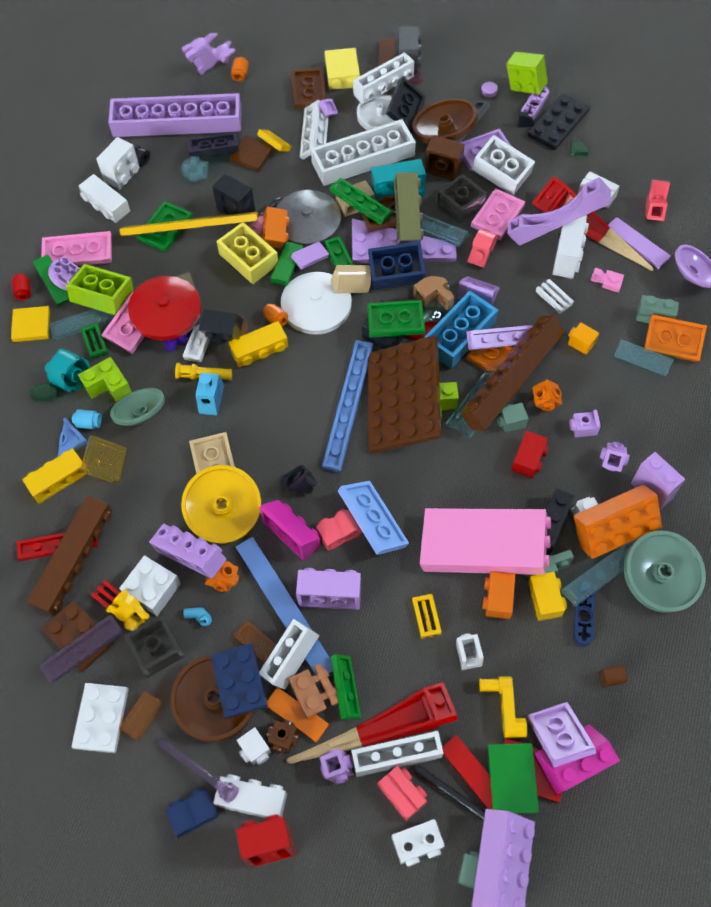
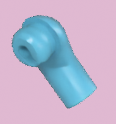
[184,607,212,627]

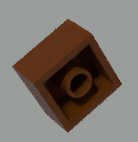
[425,135,465,182]

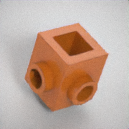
[532,379,562,412]
[205,561,239,592]

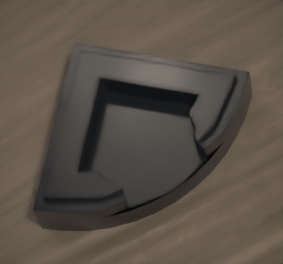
[517,111,534,128]

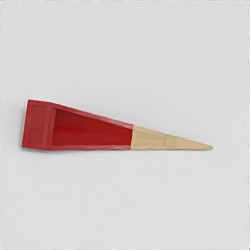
[532,176,654,271]
[286,682,458,764]

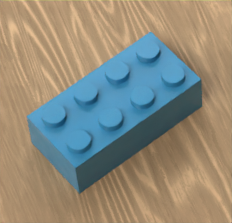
[424,291,498,369]

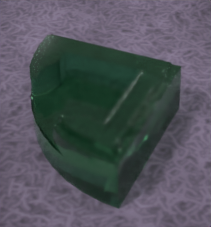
[571,139,589,156]

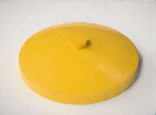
[181,465,261,544]

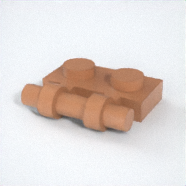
[288,663,338,719]

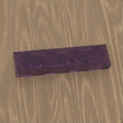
[39,614,124,684]

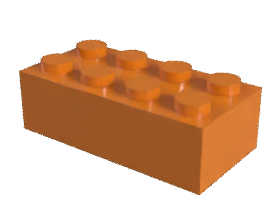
[573,484,662,559]

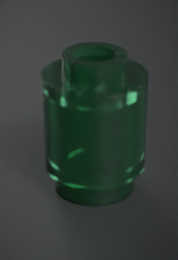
[30,383,59,402]

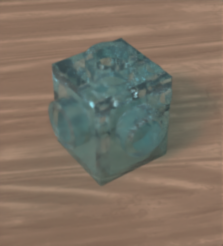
[182,156,208,181]

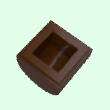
[599,665,627,687]

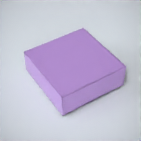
[318,98,338,118]

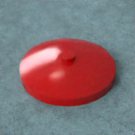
[128,276,202,340]

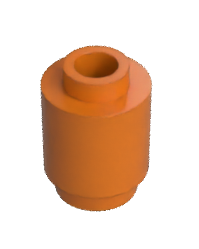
[231,57,249,82]
[262,304,288,327]

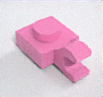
[591,268,624,293]

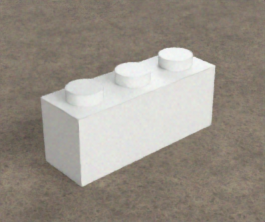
[79,174,130,223]
[260,619,320,690]
[213,774,287,818]

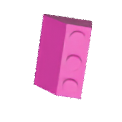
[259,500,321,561]
[534,725,620,795]

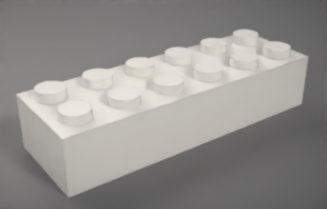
[311,119,415,186]

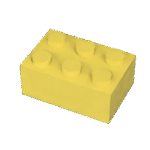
[216,222,278,284]

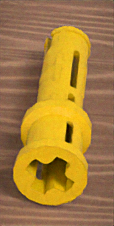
[175,363,232,381]

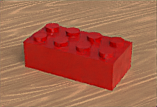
[236,814,296,868]

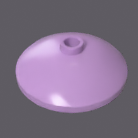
[675,245,711,288]

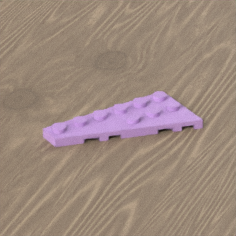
[352,219,457,264]

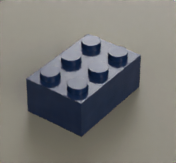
[368,241,426,290]

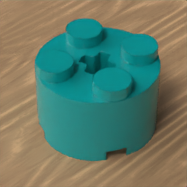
[45,348,90,392]

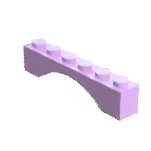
[508,177,611,246]

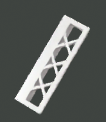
[300,100,329,160]

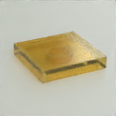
[80,435,127,484]

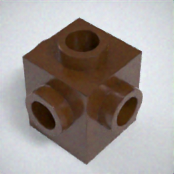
[266,719,300,754]

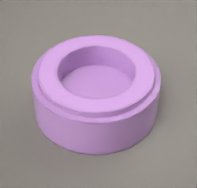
[481,82,497,98]

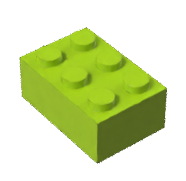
[66,264,134,315]

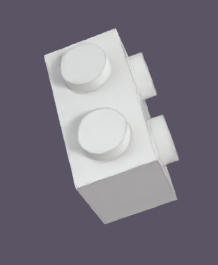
[392,819,445,867]

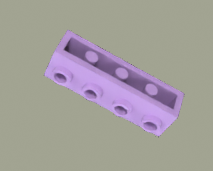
[149,523,226,579]

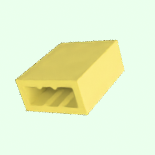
[325,48,360,90]

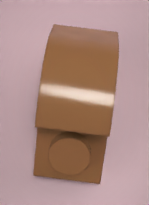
[413,276,454,311]

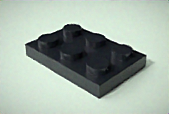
[386,76,426,133]
[188,132,239,159]

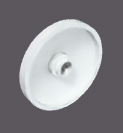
[281,272,352,334]

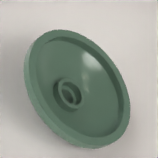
[110,388,165,426]

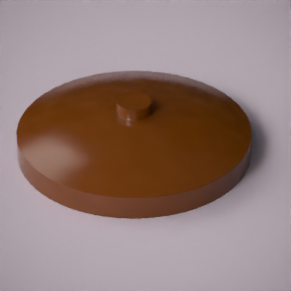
[412,98,478,144]
[170,654,255,742]

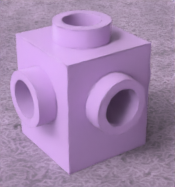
[599,442,630,472]
[320,749,354,784]

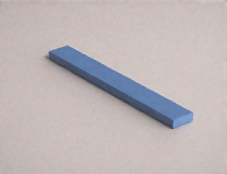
[322,340,373,473]
[236,537,333,675]

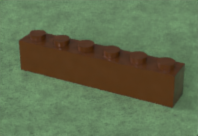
[27,495,112,616]

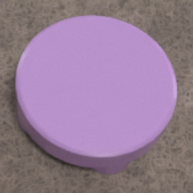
[48,257,80,291]

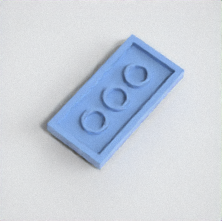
[338,481,409,555]

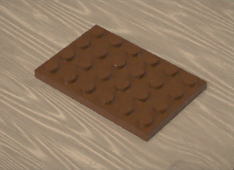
[368,335,442,454]

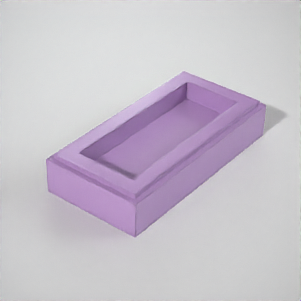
[291,242,329,270]

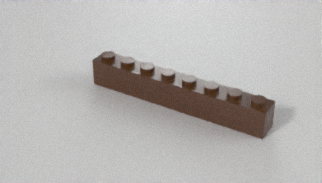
[461,315,565,431]

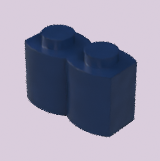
[165,788,219,838]

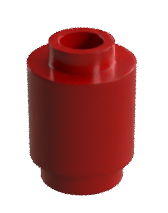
[11,274,32,301]

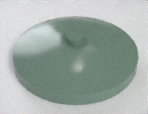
[624,531,706,613]

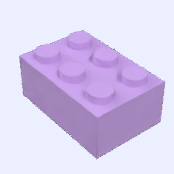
[296,568,361,610]

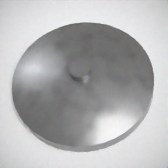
[276,190,341,248]

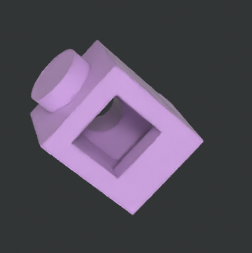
[569,410,601,437]

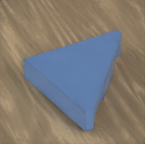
[56,417,88,458]

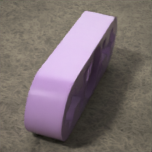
[521,86,549,120]

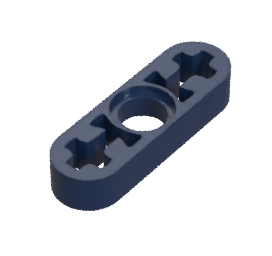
[573,586,595,647]

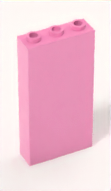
[420,508,551,575]

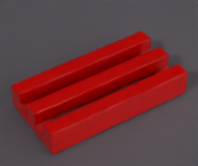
[91,580,121,614]

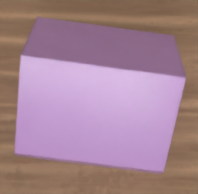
[457,276,500,305]

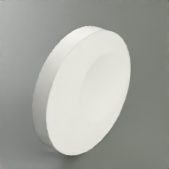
[357,94,395,130]

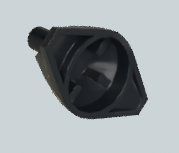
[280,465,317,494]

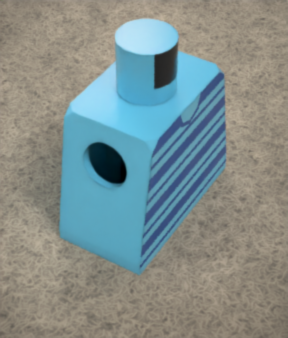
[196,373,224,416]

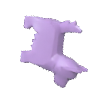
[182,33,235,75]

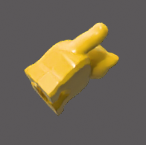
[106,589,150,632]

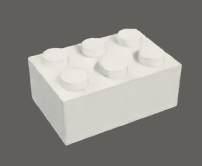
[472,135,535,196]
[552,215,589,279]

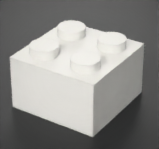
[97,137,140,190]
[119,556,181,616]

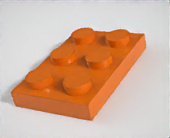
[643,314,707,362]

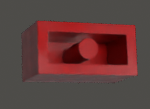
[511,430,549,479]

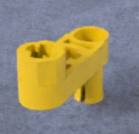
[479,676,527,738]

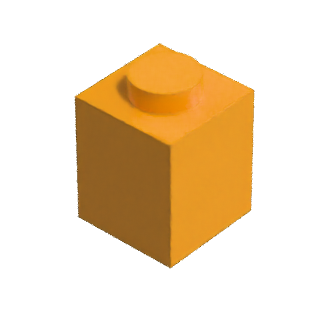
[568,322,599,355]

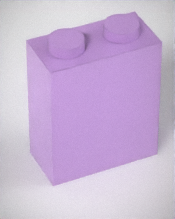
[631,452,685,510]

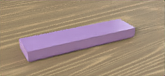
[608,217,671,270]
[466,325,533,350]

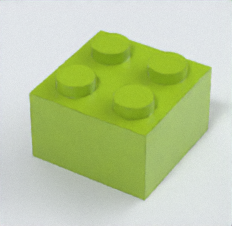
[507,52,548,94]

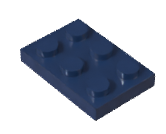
[211,643,268,719]

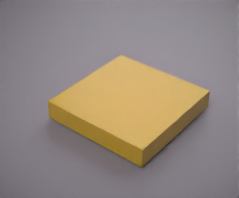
[11,306,50,342]

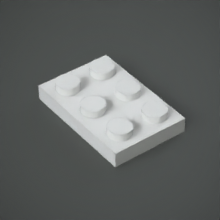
[71,683,129,753]

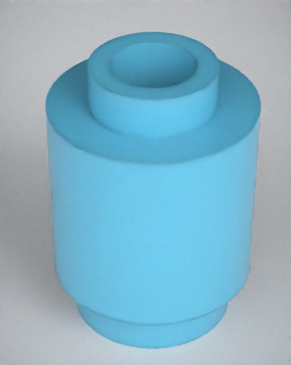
[72,409,102,429]

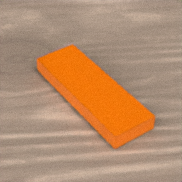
[267,687,329,743]

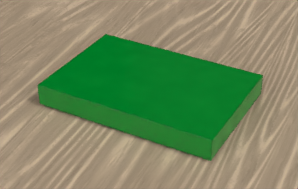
[136,201,193,253]
[367,300,425,337]
[487,743,539,814]

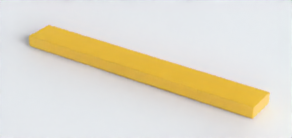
[119,212,259,236]

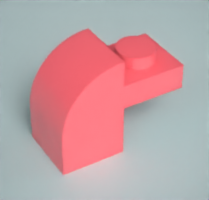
[645,180,670,221]
[467,229,499,268]

